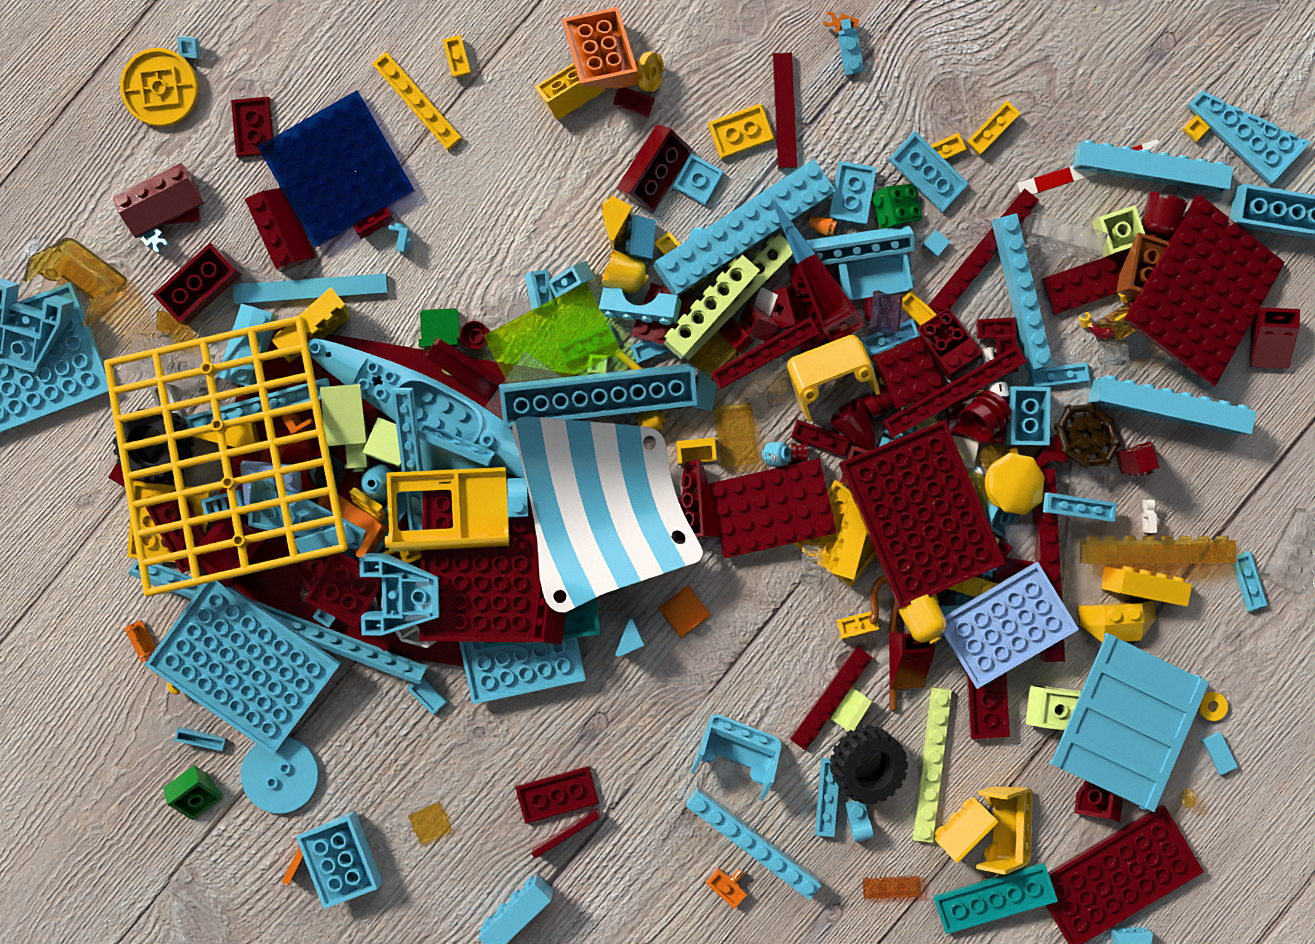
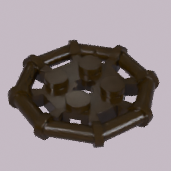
[1054,402,1121,469]

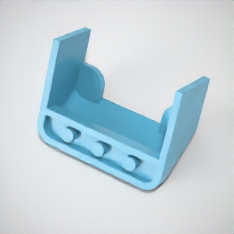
[691,714,782,801]

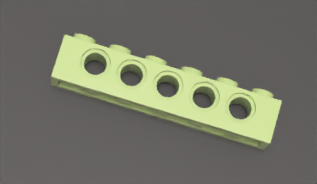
[664,255,760,359]

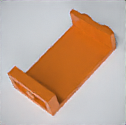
[317,495,389,557]

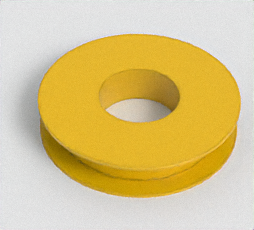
[1198,692,1228,721]

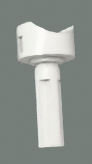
[981,347,1009,397]

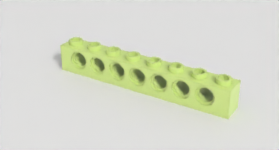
[684,234,793,361]

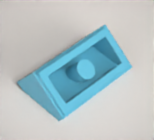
[525,270,555,312]

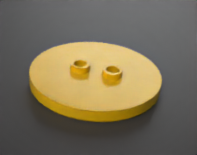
[120,48,199,127]

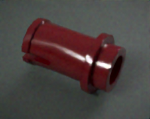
[864,297,879,322]

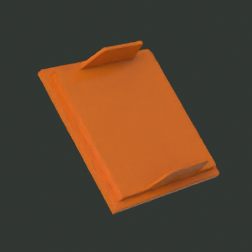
[658,585,711,638]

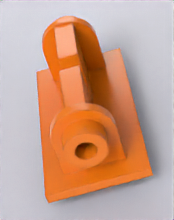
[124,620,156,662]

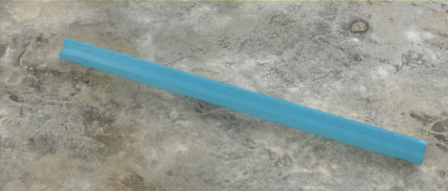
[129,559,427,684]

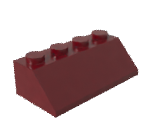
[616,124,693,214]
[112,163,204,238]
[245,187,316,273]

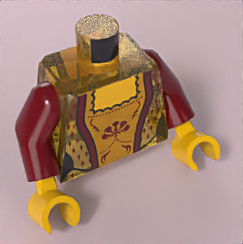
[1079,293,1136,341]

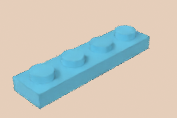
[1043,493,1117,522]
[814,757,839,837]

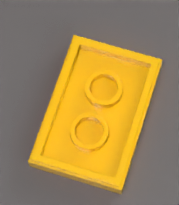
[707,103,774,160]

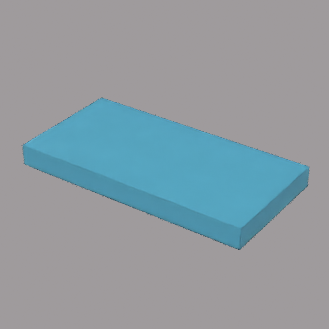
[888,131,969,213]

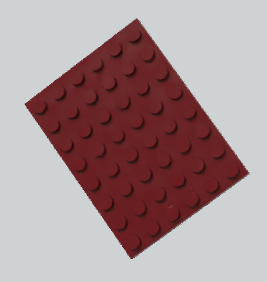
[1123,195,1285,388]
[839,420,1006,609]
[419,487,539,642]

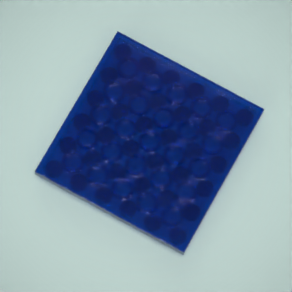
[257,90,416,248]

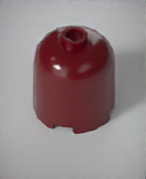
[1141,192,1188,239]

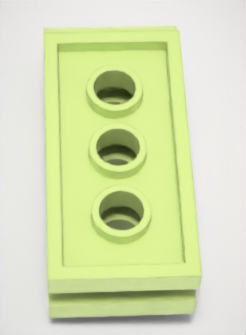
[1025,685,1081,730]

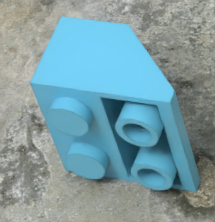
[626,215,656,262]

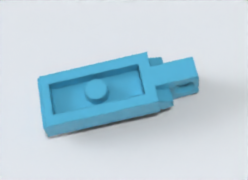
[838,18,864,75]

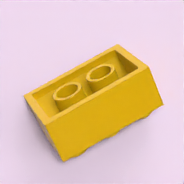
[535,63,605,120]
[601,195,633,250]
[934,797,998,863]

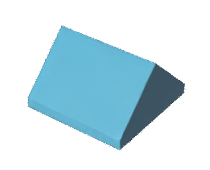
[615,615,644,657]

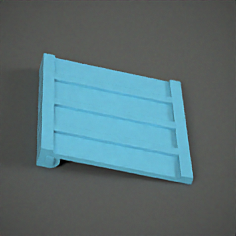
[1049,633,1209,812]

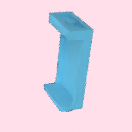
[836,252,915,301]

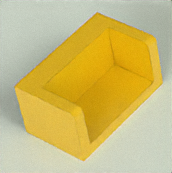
[676,437,717,464]

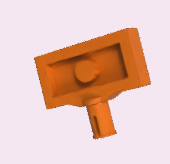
[705,867,747,909]

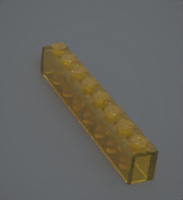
[1080,536,1236,564]

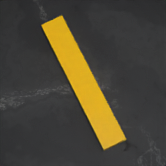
[372,52,462,151]

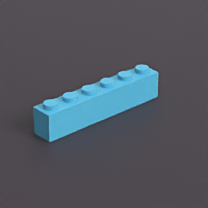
[806,225,915,265]

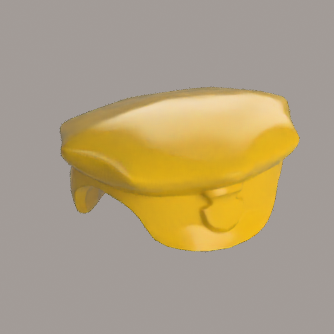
[985,453,1044,515]

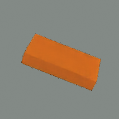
[282,847,304,885]

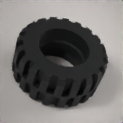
[113,408,194,483]
[830,725,908,804]

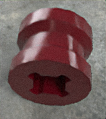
[790,443,808,462]

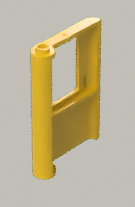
[385,467,509,552]

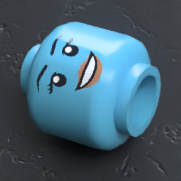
[762,442,792,467]

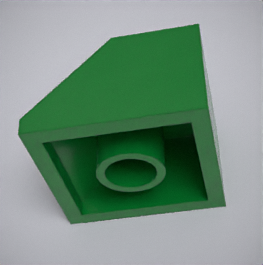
[163,765,223,820]

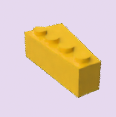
[272,287,351,363]
[826,497,868,580]
[1100,566,1192,607]

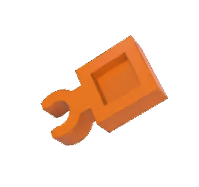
[823,11,859,34]

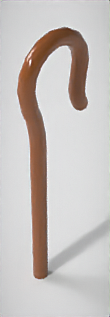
[870,575,899,710]

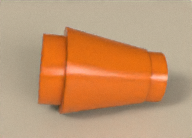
[808,216,837,237]

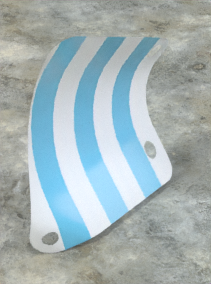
[512,416,703,612]

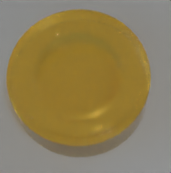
[1182,788,1195,808]

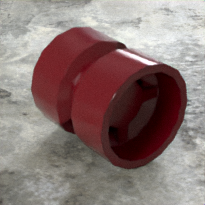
[861,384,895,420]

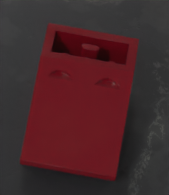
[916,307,982,380]
[1250,307,1300,369]
[889,631,935,690]

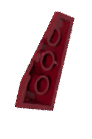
[675,459,720,541]
[1074,780,1123,822]

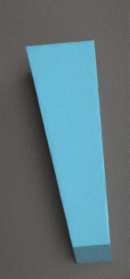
[174,726,226,751]

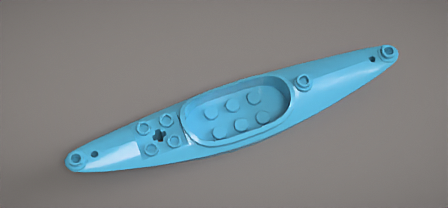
[308,339,525,478]

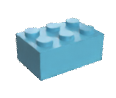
[1005,386,1051,446]

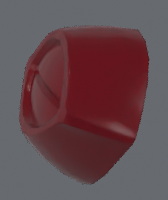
[459,321,490,349]

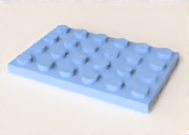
[943,562,1079,689]

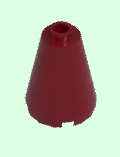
[829,398,880,451]

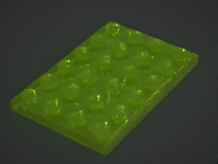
[483,282,621,384]

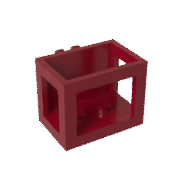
[196,517,270,588]

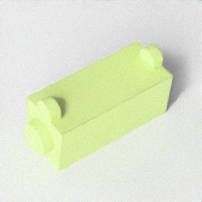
[344,421,370,472]

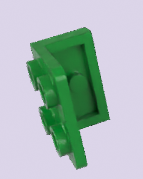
[872,184,923,229]
[418,308,460,351]

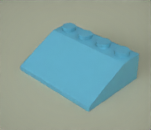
[296,811,383,909]

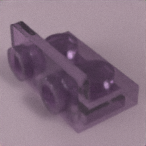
[870,290,902,335]

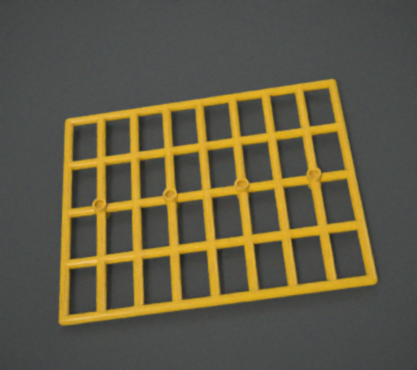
[104,316,348,597]

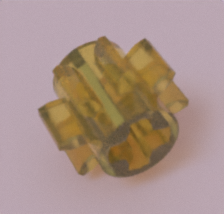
[980,446,1005,469]

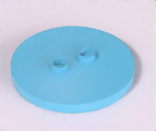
[241,736,319,813]

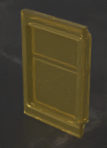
[713,402,759,468]

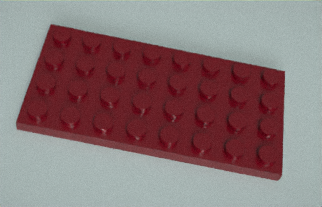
[1045,804,1204,944]

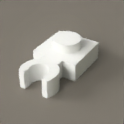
[1142,500,1159,533]

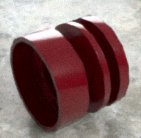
[959,391,1012,443]

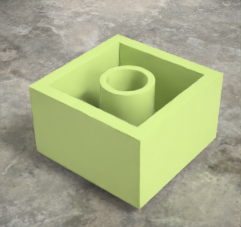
[1092,205,1145,257]

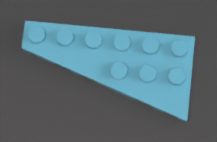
[1187,90,1311,185]

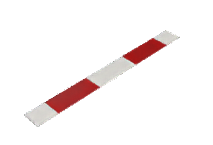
[1017,139,1159,194]

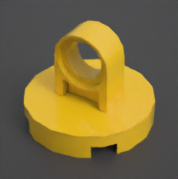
[635,52,664,92]

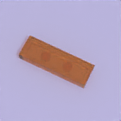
[862,876,921,899]

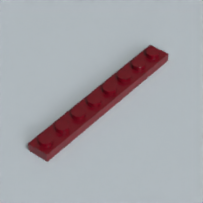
[927,188,1039,314]
[882,345,1027,438]

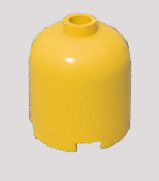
[601,249,649,294]
[899,595,947,644]

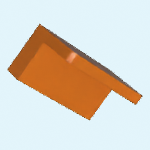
[282,414,316,434]

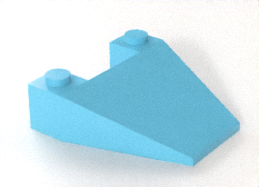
[0,278,74,373]
[359,553,440,636]

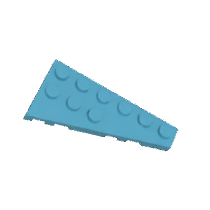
[248,471,366,550]

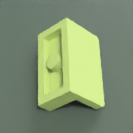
[831,688,872,731]

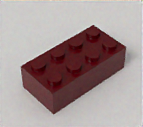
[152,243,242,326]

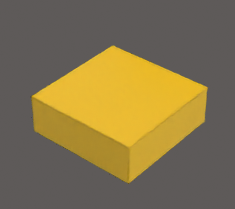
[1182,115,1210,143]

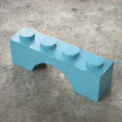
[599,287,682,325]

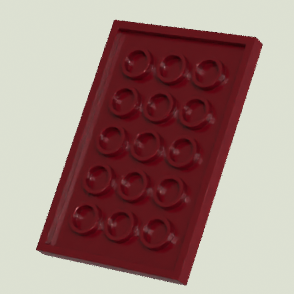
[709,458,837,559]

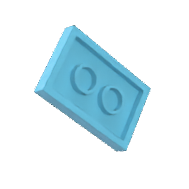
[828,161,877,225]

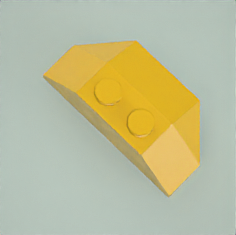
[1078,600,1156,643]

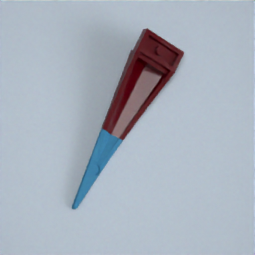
[772,199,865,342]

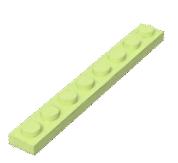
[913,687,952,843]

